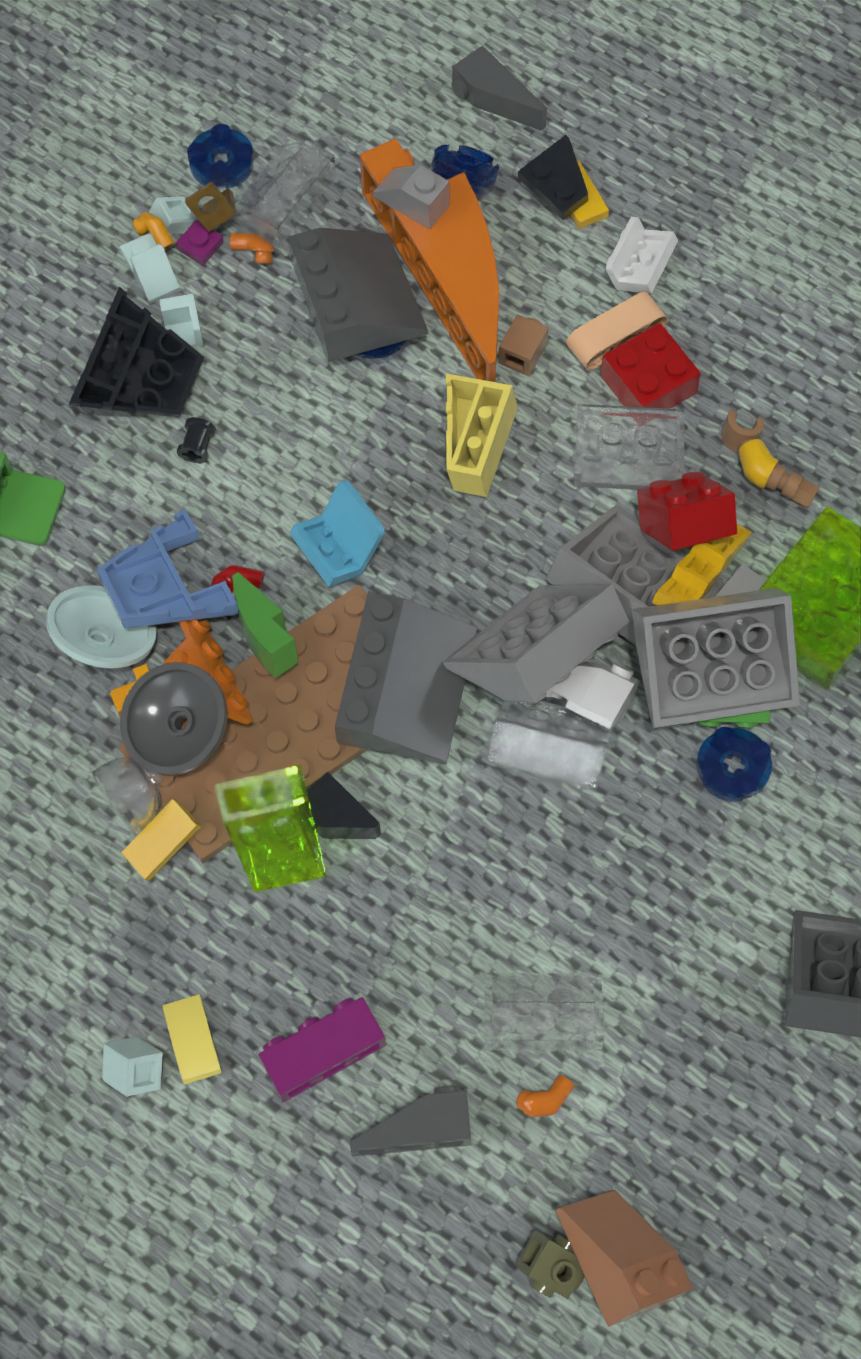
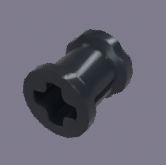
[177,417,216,464]

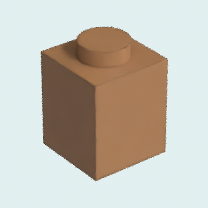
[498,314,549,377]

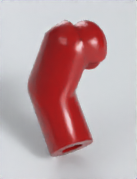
[211,565,265,593]

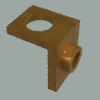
[185,182,236,232]

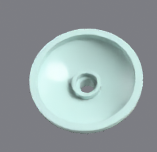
[46,586,156,669]

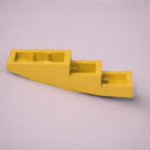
[652,524,752,605]

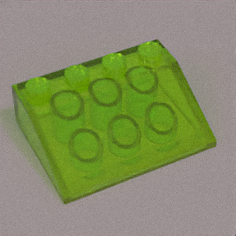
[758,506,861,690]

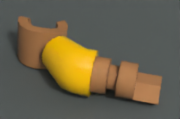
[721,409,819,508]

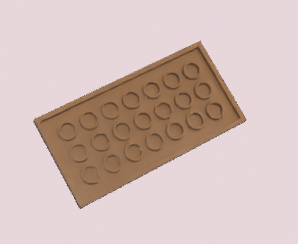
[118,585,368,864]

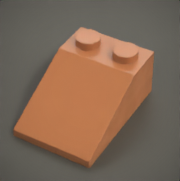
[555,1190,694,1327]

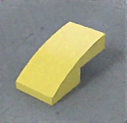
[162,994,222,1085]

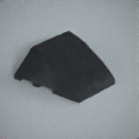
[69,286,204,417]

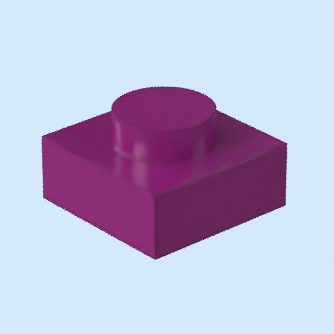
[175,220,224,266]

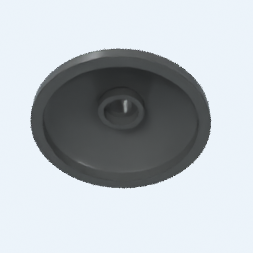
[120,662,228,775]

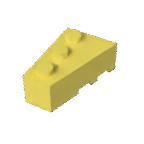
[446,373,518,497]

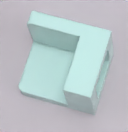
[159,294,204,347]
[102,1037,163,1097]

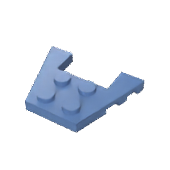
[97,509,239,628]

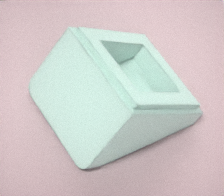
[149,196,198,235]

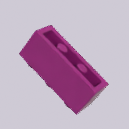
[258,997,386,1103]

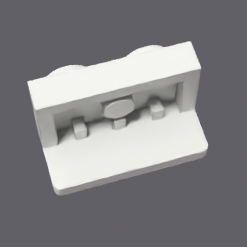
[606,217,678,294]

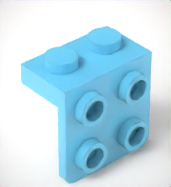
[289,480,385,587]

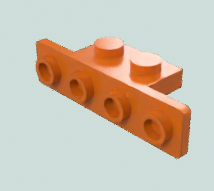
[163,618,253,725]

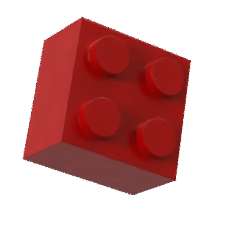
[600,323,701,427]
[637,472,738,551]

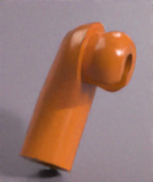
[230,233,275,264]
[516,1075,575,1117]

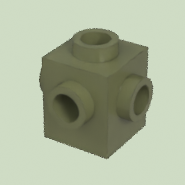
[515,1230,585,1299]

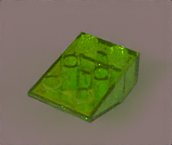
[215,765,327,892]

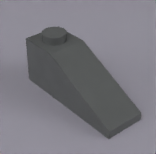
[451,46,547,130]
[350,1086,471,1157]

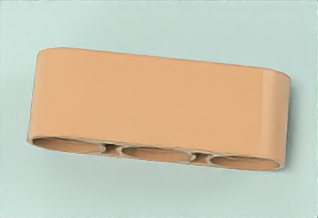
[566,291,668,371]

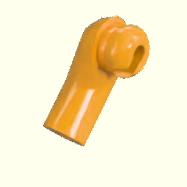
[133,212,175,251]

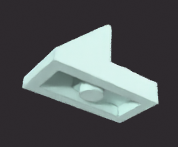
[119,233,180,304]

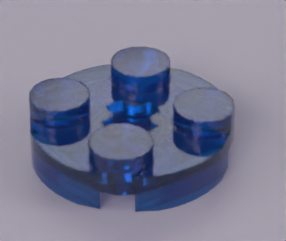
[187,123,254,189]
[431,144,499,194]
[696,726,772,802]

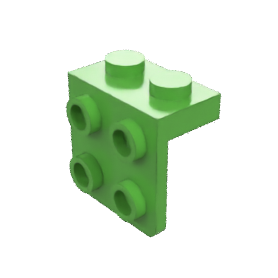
[0,452,66,546]

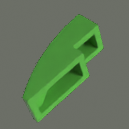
[232,572,298,679]

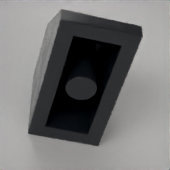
[294,772,381,839]

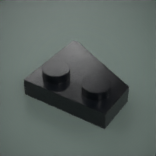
[518,135,588,220]

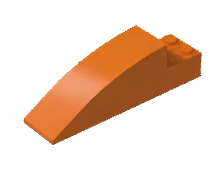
[359,138,499,382]

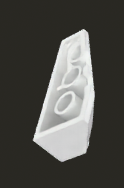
[546,662,640,729]

